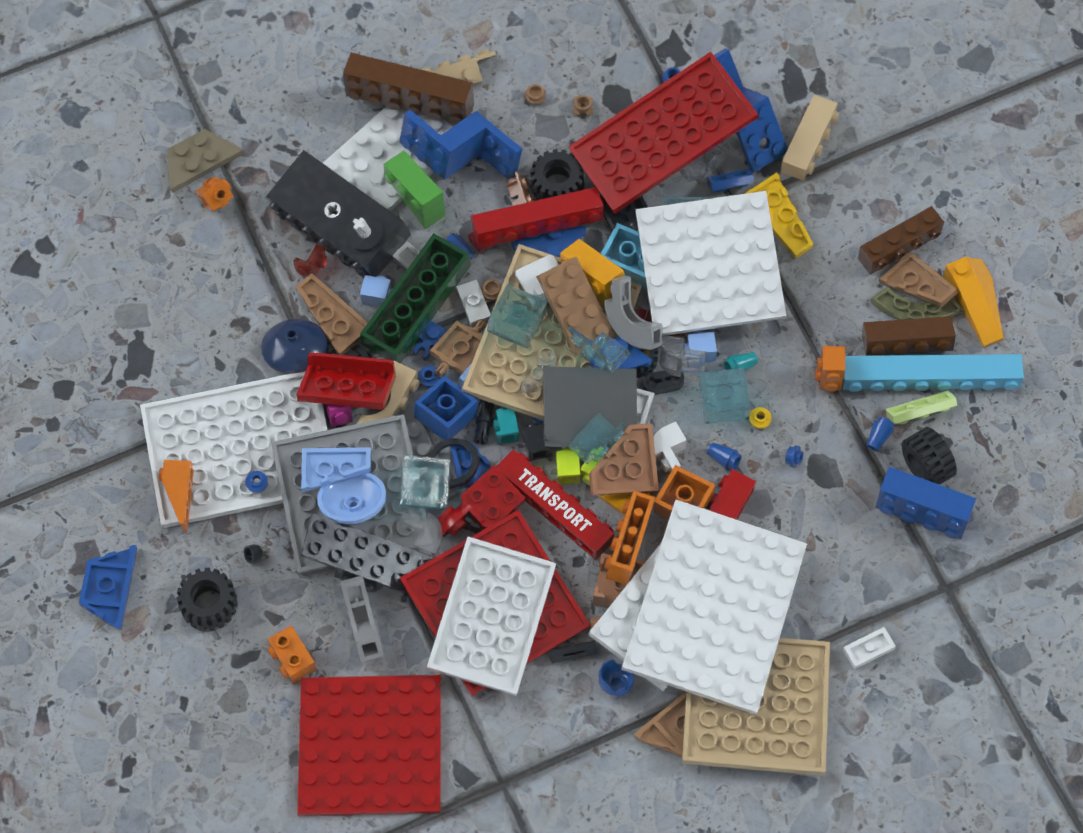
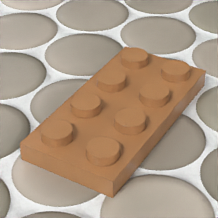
[536,257,615,356]

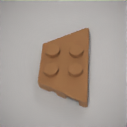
[634,691,686,758]

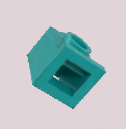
[493,408,519,445]

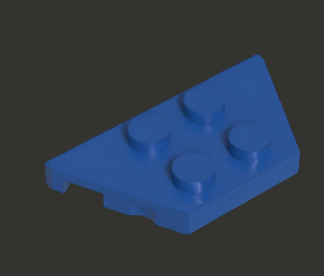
[510,226,587,258]
[79,545,138,631]

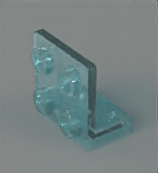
[568,327,631,373]
[568,412,626,464]

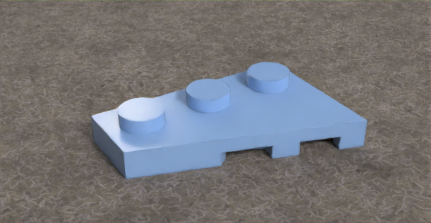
[301,447,371,493]

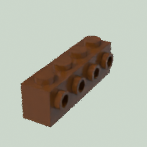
[858,206,944,275]
[862,316,956,356]

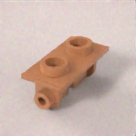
[507,172,535,206]

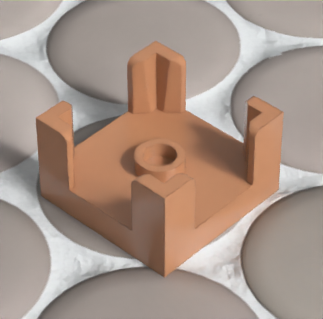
[593,553,646,608]

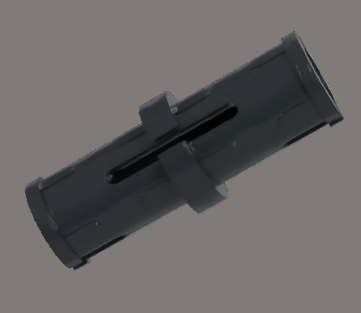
[474,400,495,445]
[549,640,598,664]

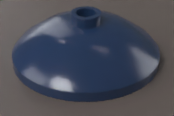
[261,319,327,373]

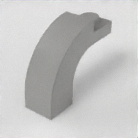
[605,276,662,350]
[340,576,384,662]

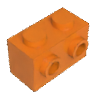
[815,346,845,392]
[267,625,317,684]

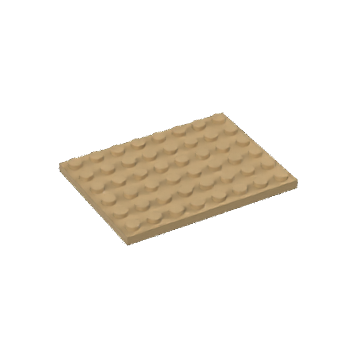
[462,244,642,420]

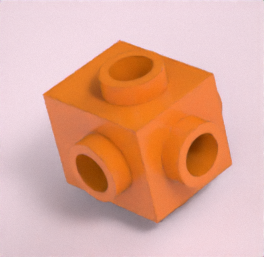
[195,177,234,211]

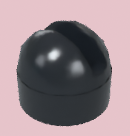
[244,544,263,564]

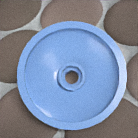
[317,473,386,524]

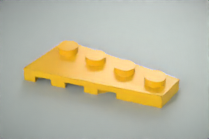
[744,173,813,259]

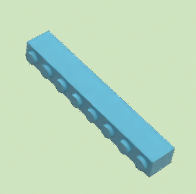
[842,354,1024,392]

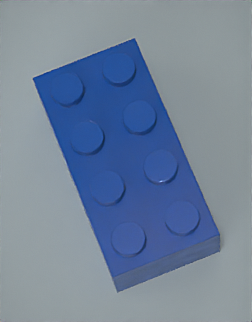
[875,467,976,539]

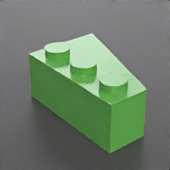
[383,151,445,229]

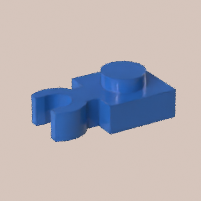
[413,321,447,361]

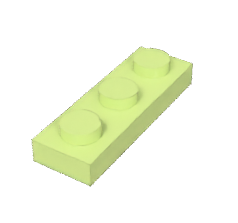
[886,391,957,424]

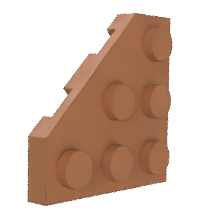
[589,424,659,496]

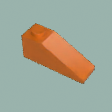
[159,460,194,532]

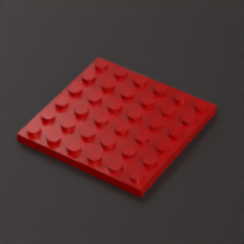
[400,510,591,697]
[297,675,441,816]

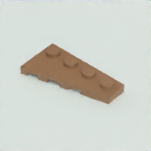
[296,273,368,355]

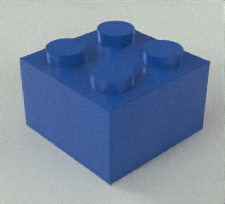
[414,375,478,440]

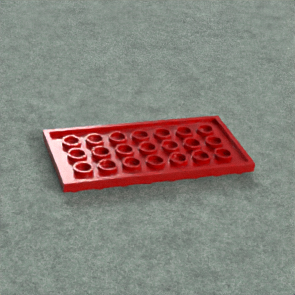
[568,52,759,214]

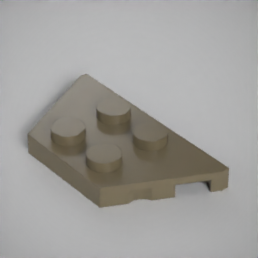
[168,129,243,193]

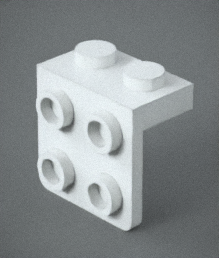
[515,255,559,307]

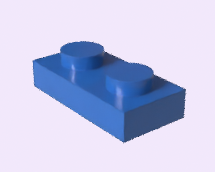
[707,169,754,192]

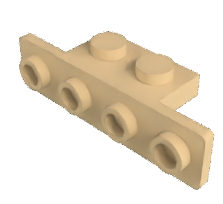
[421,49,496,84]

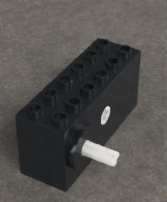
[266,150,411,278]

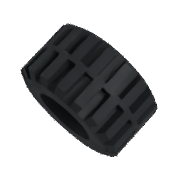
[530,149,584,200]
[901,427,957,485]
[177,568,238,631]

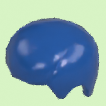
[599,659,634,697]

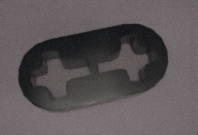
[643,369,684,395]

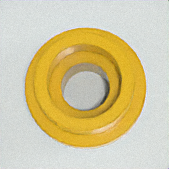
[749,407,772,429]

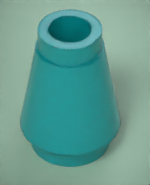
[724,352,758,377]

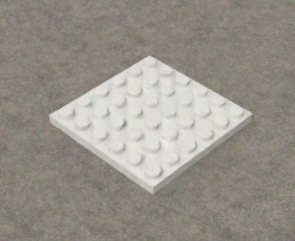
[636,191,786,336]

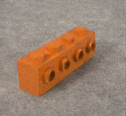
[604,490,655,585]

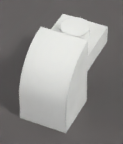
[653,422,686,474]

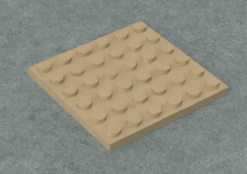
[682,638,830,776]

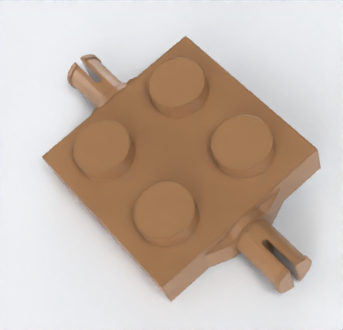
[430,319,487,377]

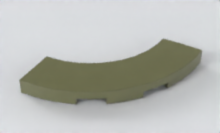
[870,287,964,320]

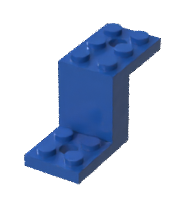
[714,48,788,173]
[399,110,522,180]

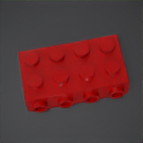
[296,352,396,410]

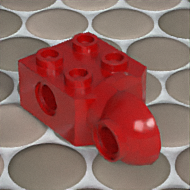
[437,465,525,538]

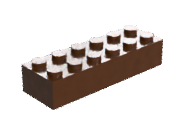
[343,53,474,125]

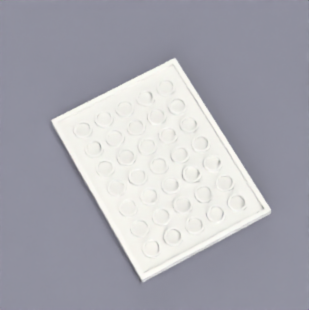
[140,371,328,529]
[621,500,807,715]

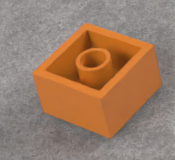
[653,465,716,520]

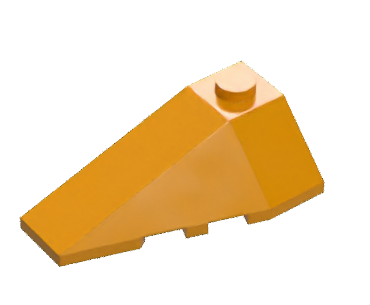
[943,257,1004,348]

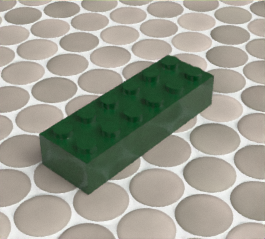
[360,233,471,363]

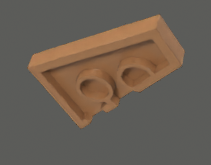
[879,251,958,307]

